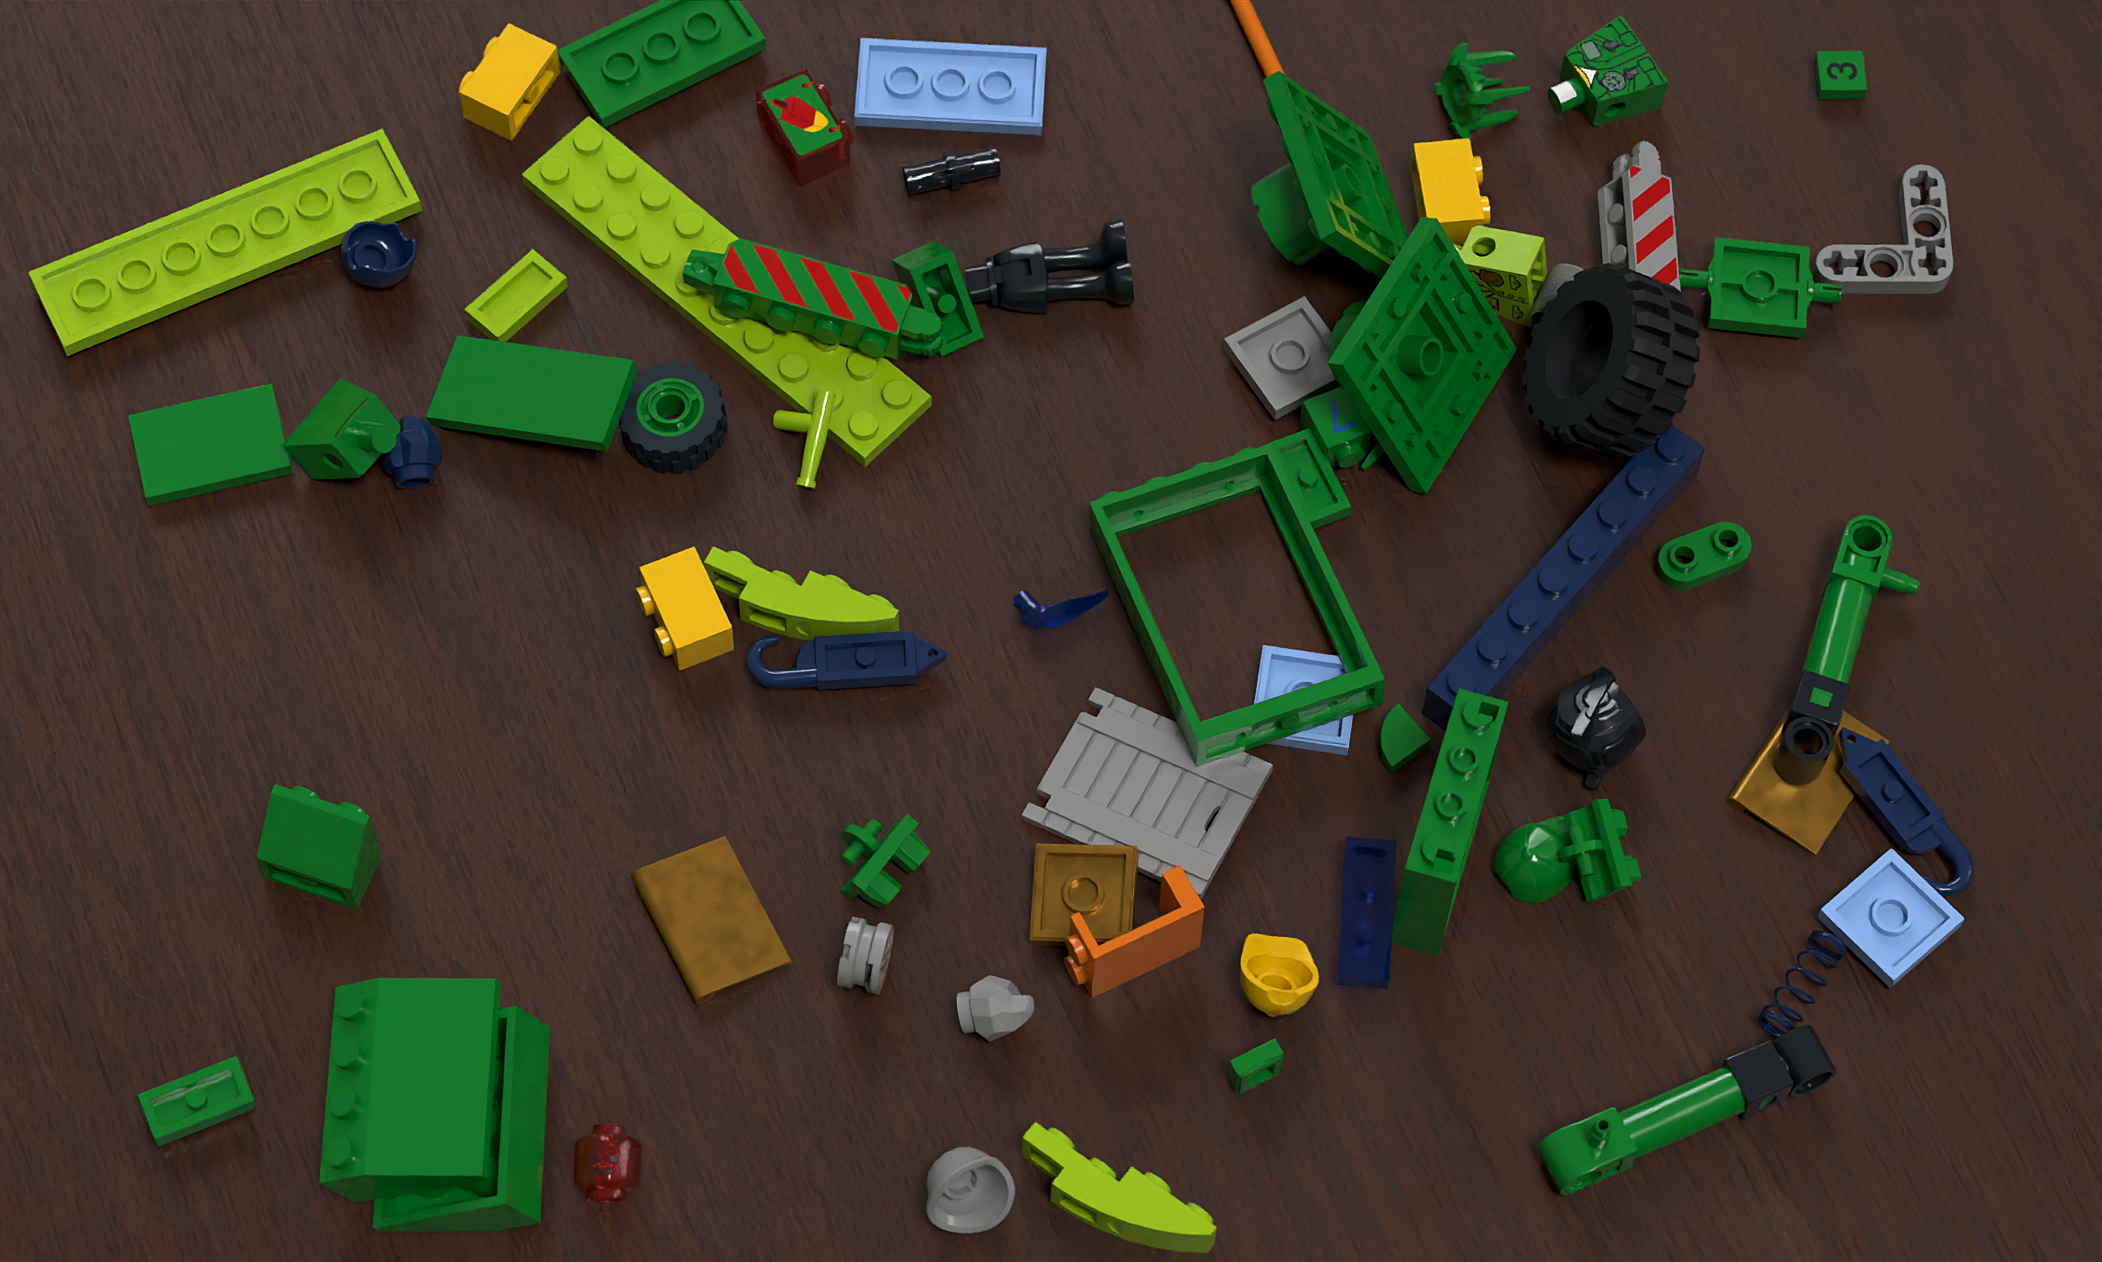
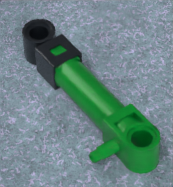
[1774,515,1920,785]
[1537,1025,1837,1195]

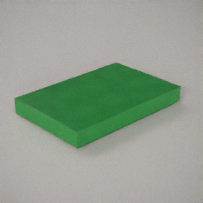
[128,383,293,506]

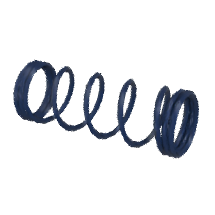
[1757,930,1847,1038]

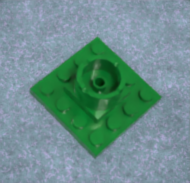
[1251,71,1408,279]
[1327,217,1517,494]

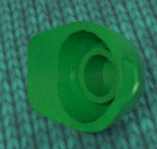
[1492,815,1579,903]

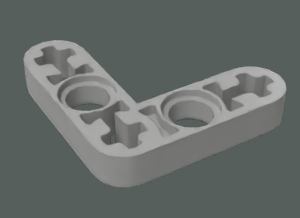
[1812,164,1953,294]

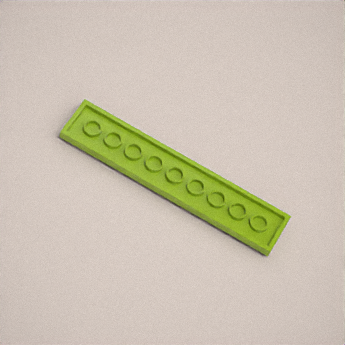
[522,116,932,467]

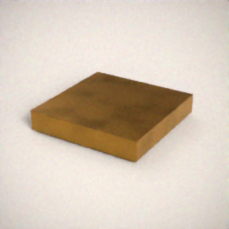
[1030,843,1139,947]

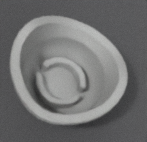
[925,1146,1015,1233]

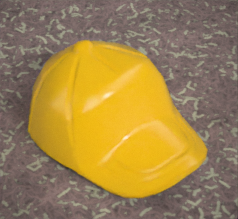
[1240,933,1319,1017]

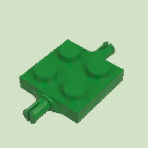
[1679,237,1842,338]

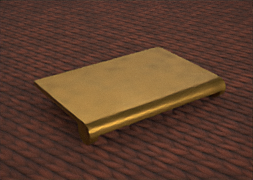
[1727,710,1890,856]
[631,836,791,1005]

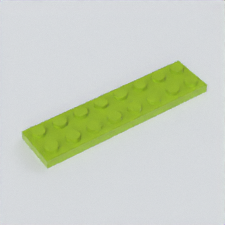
[28,129,422,356]

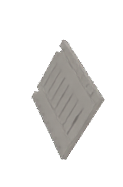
[1021,687,1273,900]

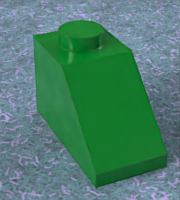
[891,241,984,356]

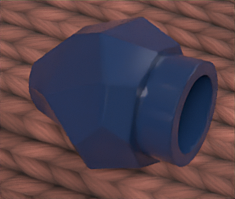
[382,415,442,489]

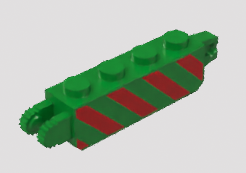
[683,238,943,360]

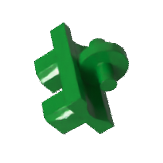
[1559,798,1641,902]
[839,814,931,910]

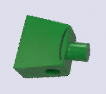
[282,379,401,480]

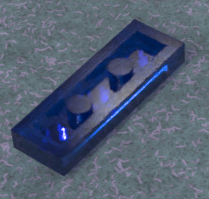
[1337,837,1396,989]

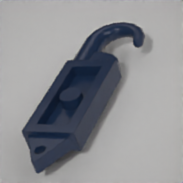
[746,630,947,690]
[1839,727,1974,896]

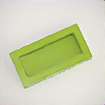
[464,249,568,342]

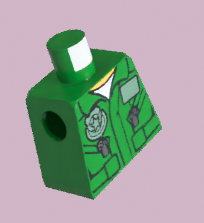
[1547,16,1668,126]

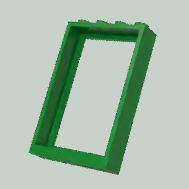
[1089,443,1385,767]

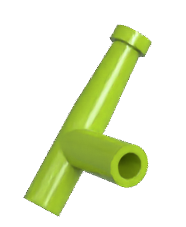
[773,390,836,489]

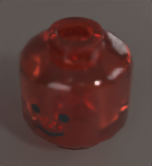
[573,1124,642,1202]

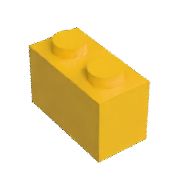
[458,23,560,141]
[1410,138,1490,245]
[635,546,734,671]

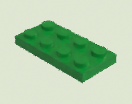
[558,0,766,128]

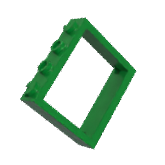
[1389,688,1509,956]

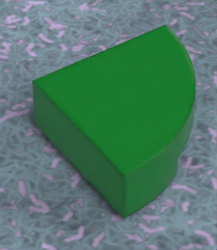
[1380,703,1431,774]

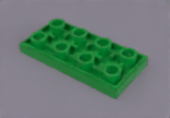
[426,335,638,452]

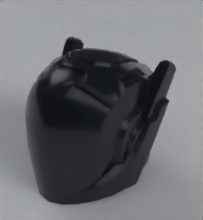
[1547,667,1646,790]

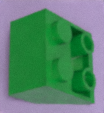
[257,784,381,910]

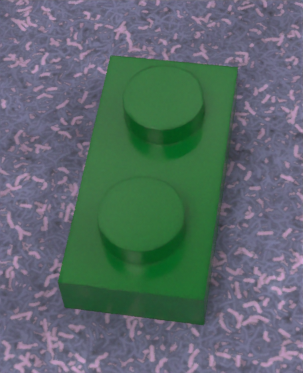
[1266,428,1352,530]
[138,1056,257,1147]

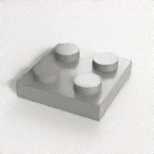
[1223,296,1340,420]

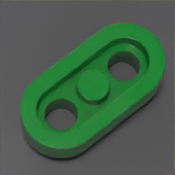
[1656,522,1751,590]

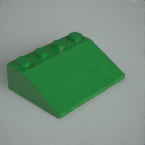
[319,978,501,1203]
[372,1006,550,1232]

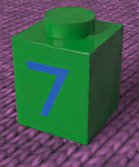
[1300,387,1372,469]

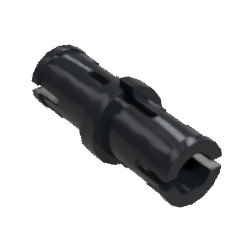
[902,146,1001,196]

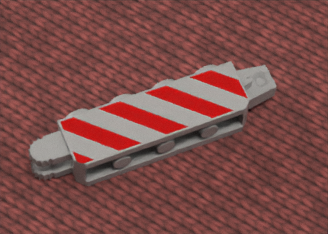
[1598,140,1681,291]

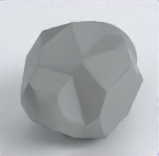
[957,975,1035,1041]

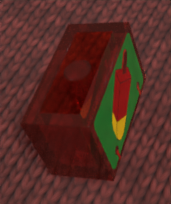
[756,69,854,187]

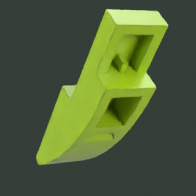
[704,546,899,641]
[1022,1122,1217,1253]

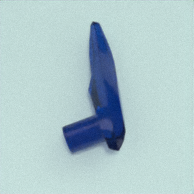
[1013,590,1109,628]

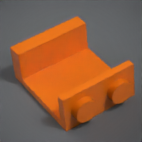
[1064,865,1205,999]

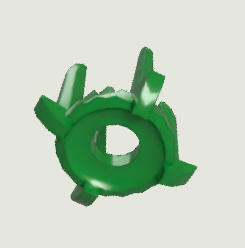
[1434,42,1531,142]

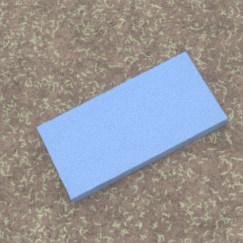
[854,38,1046,135]

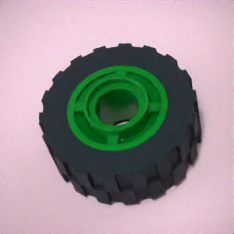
[619,361,728,473]

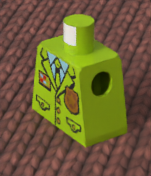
[1452,225,1547,327]

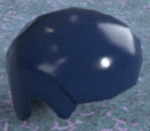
[341,220,417,289]

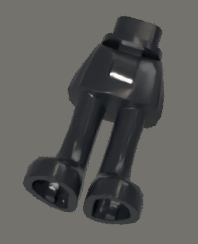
[965,218,1134,313]

